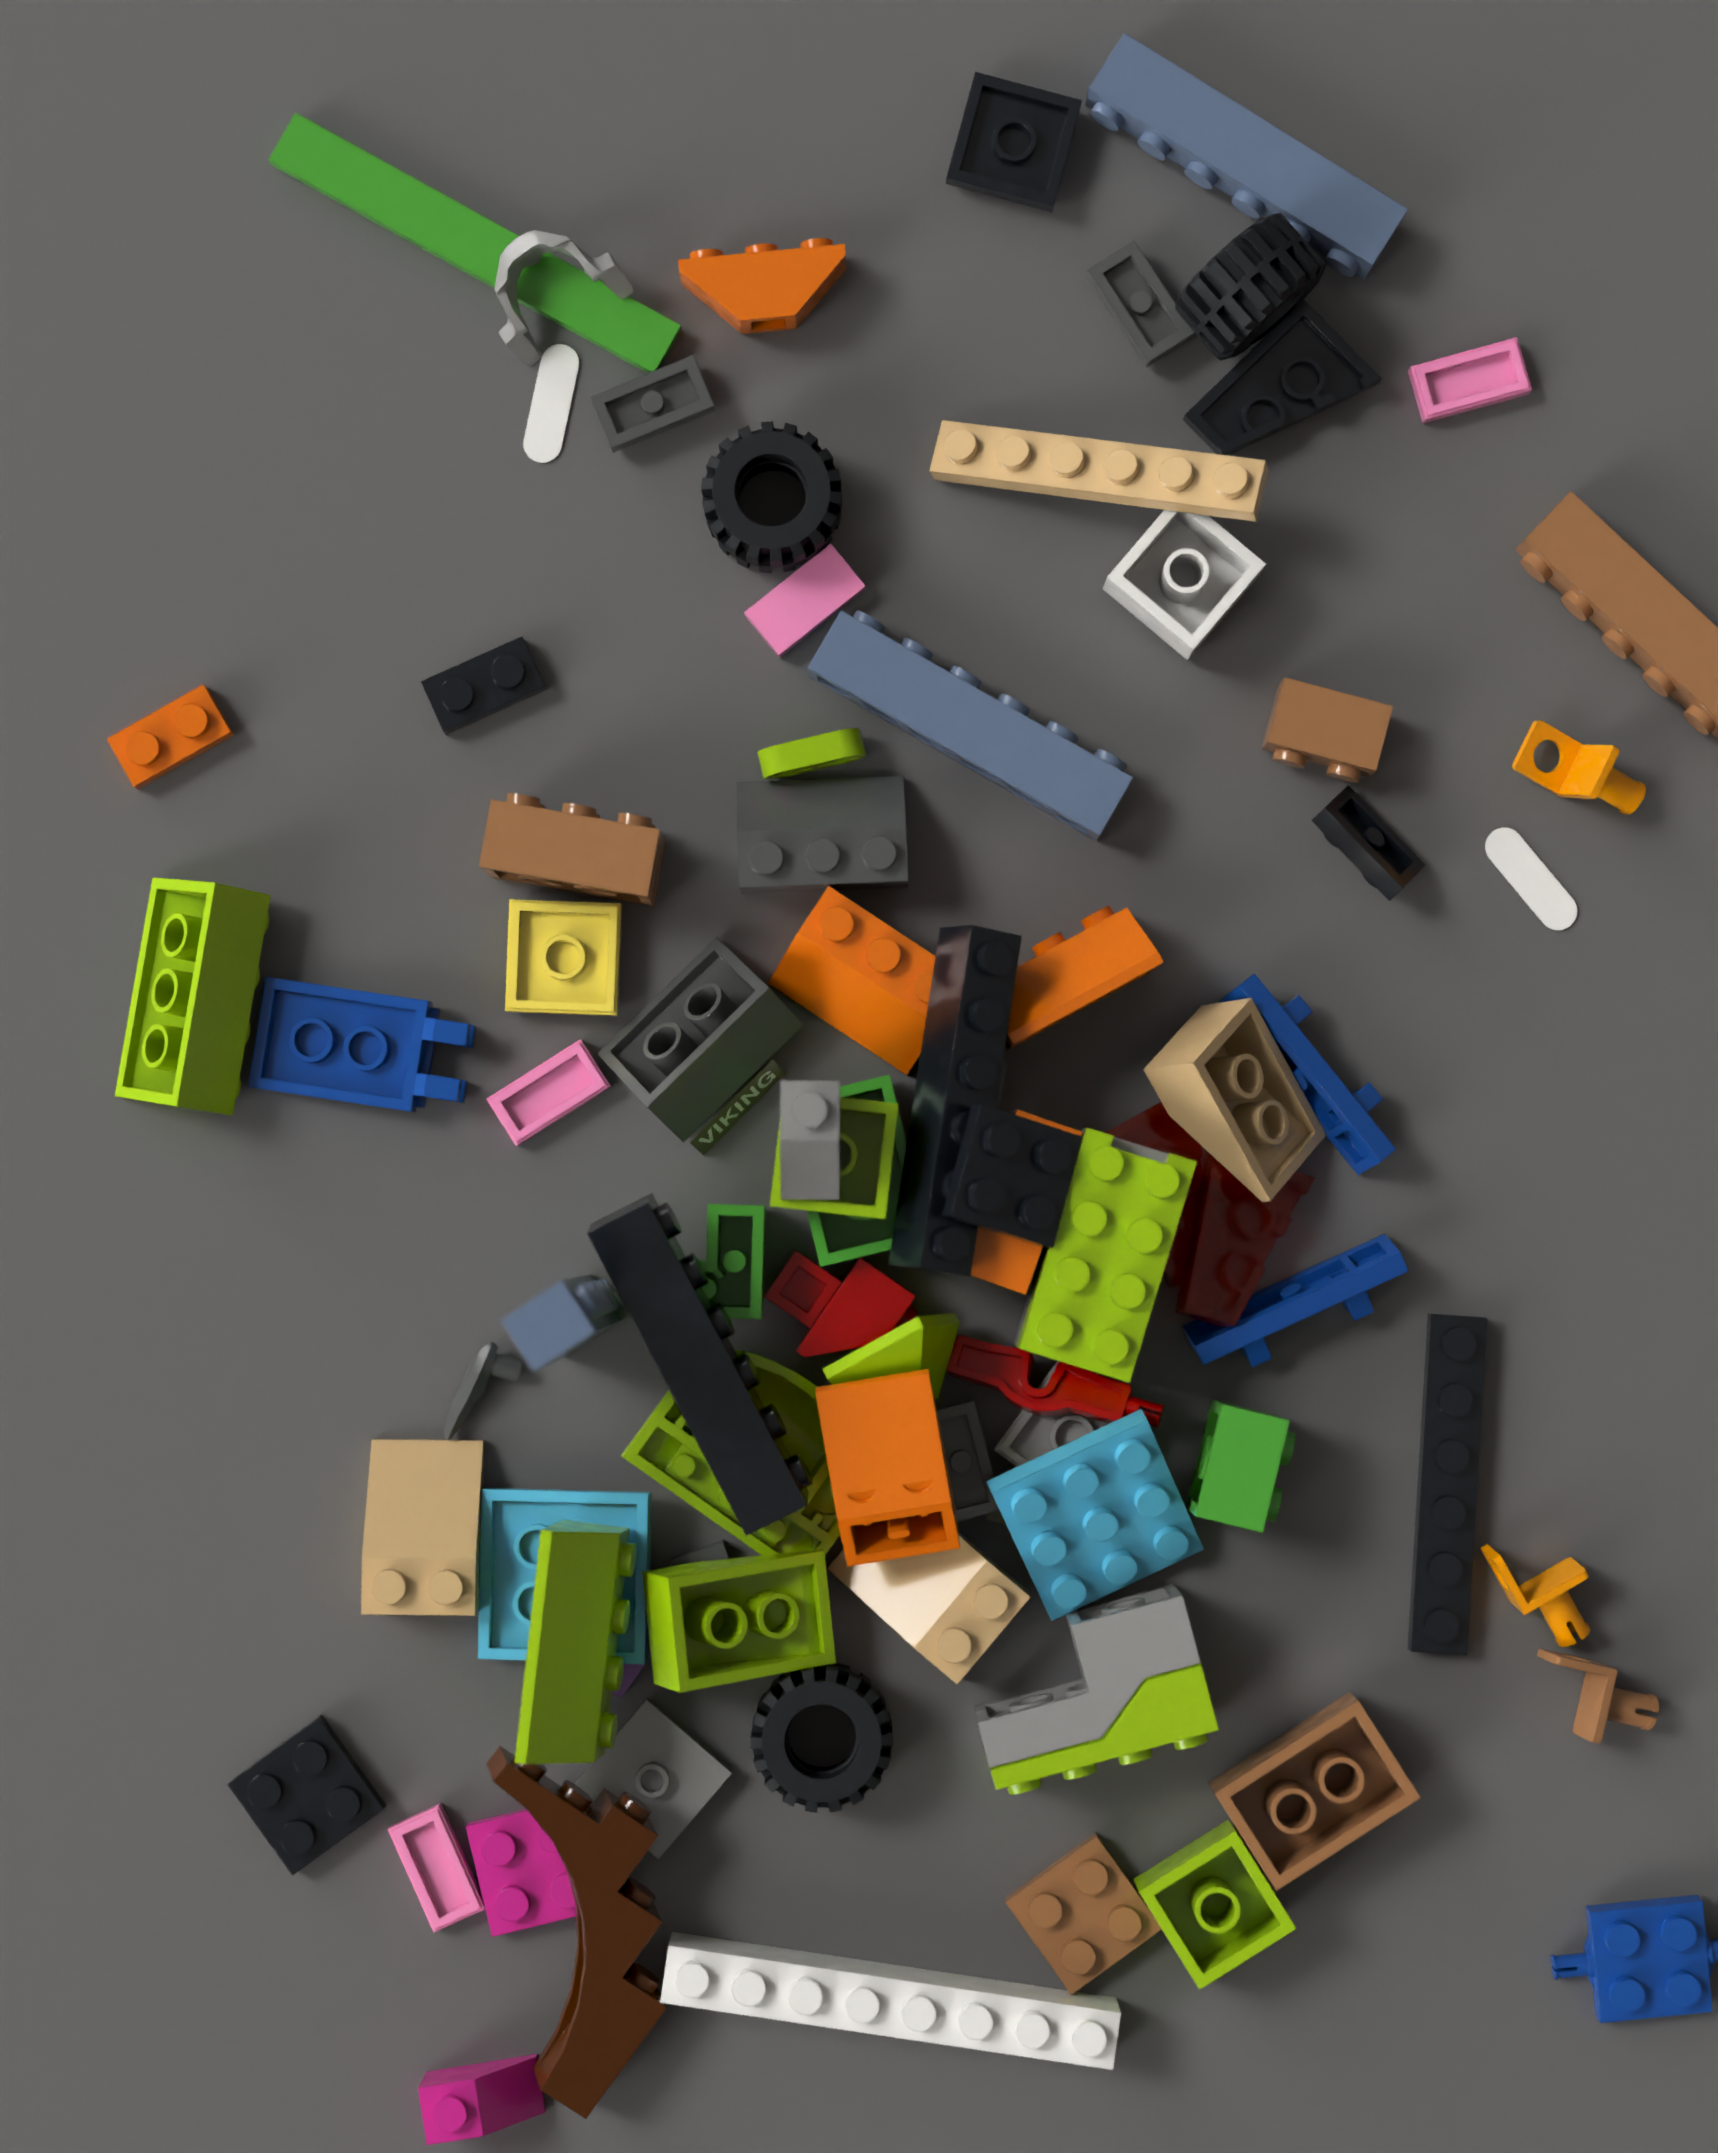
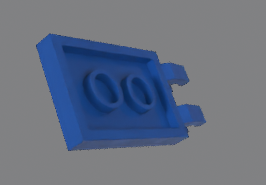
[248,977,477,1113]

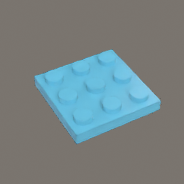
[986,1409,1204,1621]
[478,1487,652,1664]

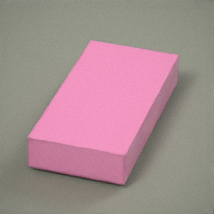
[1408,337,1532,424]
[744,543,866,658]
[486,1039,612,1146]
[388,1803,485,1932]

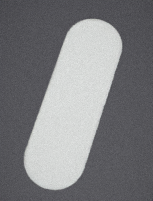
[523,344,579,463]
[1485,827,1577,930]

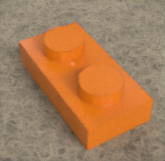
[107,684,234,789]

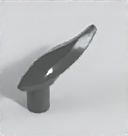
[443,1341,522,1440]

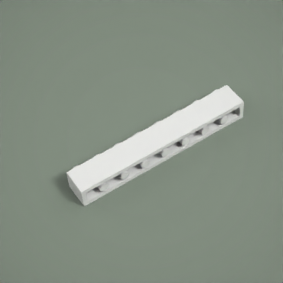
[660,1932,1121,2070]

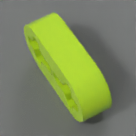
[757,728,866,780]

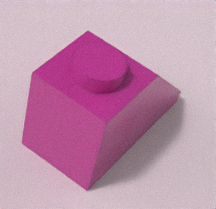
[418,2054,546,2145]

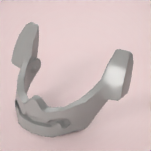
[494,230,634,366]

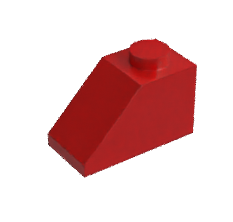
[796,1257,918,1357]

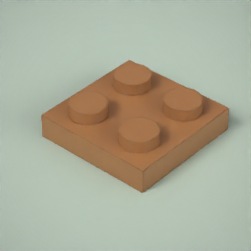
[1005,1833,1162,1995]

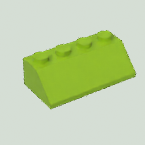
[115,877,271,1116]
[514,1520,637,1764]

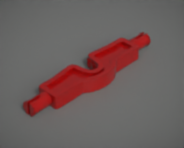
[947,1335,1165,1428]

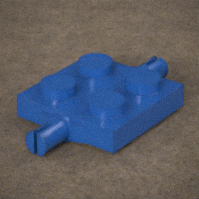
[1550,1895,1718,2023]

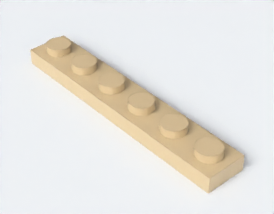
[929,420,1269,522]

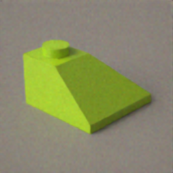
[822,1313,960,1400]

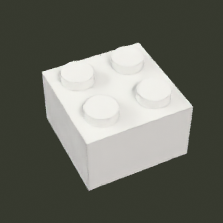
[1103,510,1266,660]

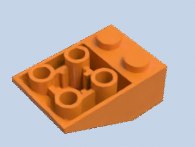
[815,1369,960,1567]

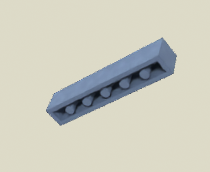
[1085,33,1408,280]
[807,610,1133,841]
[500,1274,622,1372]

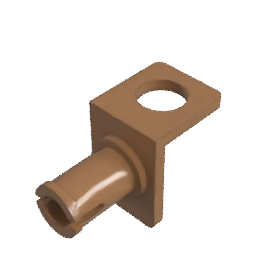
[1537,1648,1659,1744]

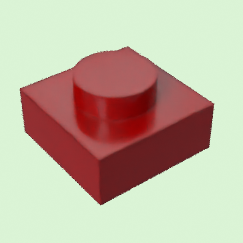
[764,1250,842,1328]

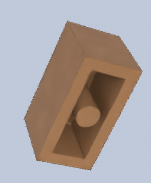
[1261,677,1393,783]

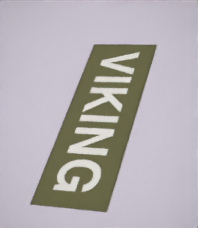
[689,1059,786,1156]

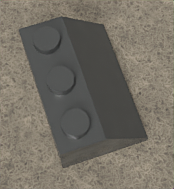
[737,776,908,894]
[597,937,803,1143]

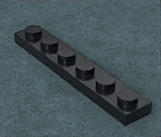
[1408,1313,1487,1655]

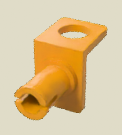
[1512,721,1646,815]
[1480,1544,1591,1647]

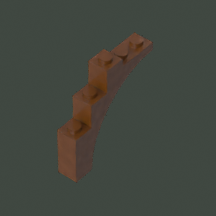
[486,1746,667,2119]

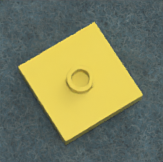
[505,899,622,1016]

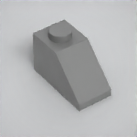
[780,1081,840,1200]

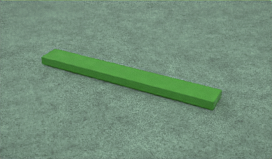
[268,112,682,374]

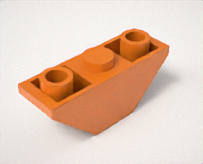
[678,238,846,334]

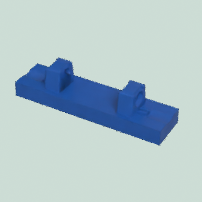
[1218,973,1396,1175]
[1182,1234,1408,1367]

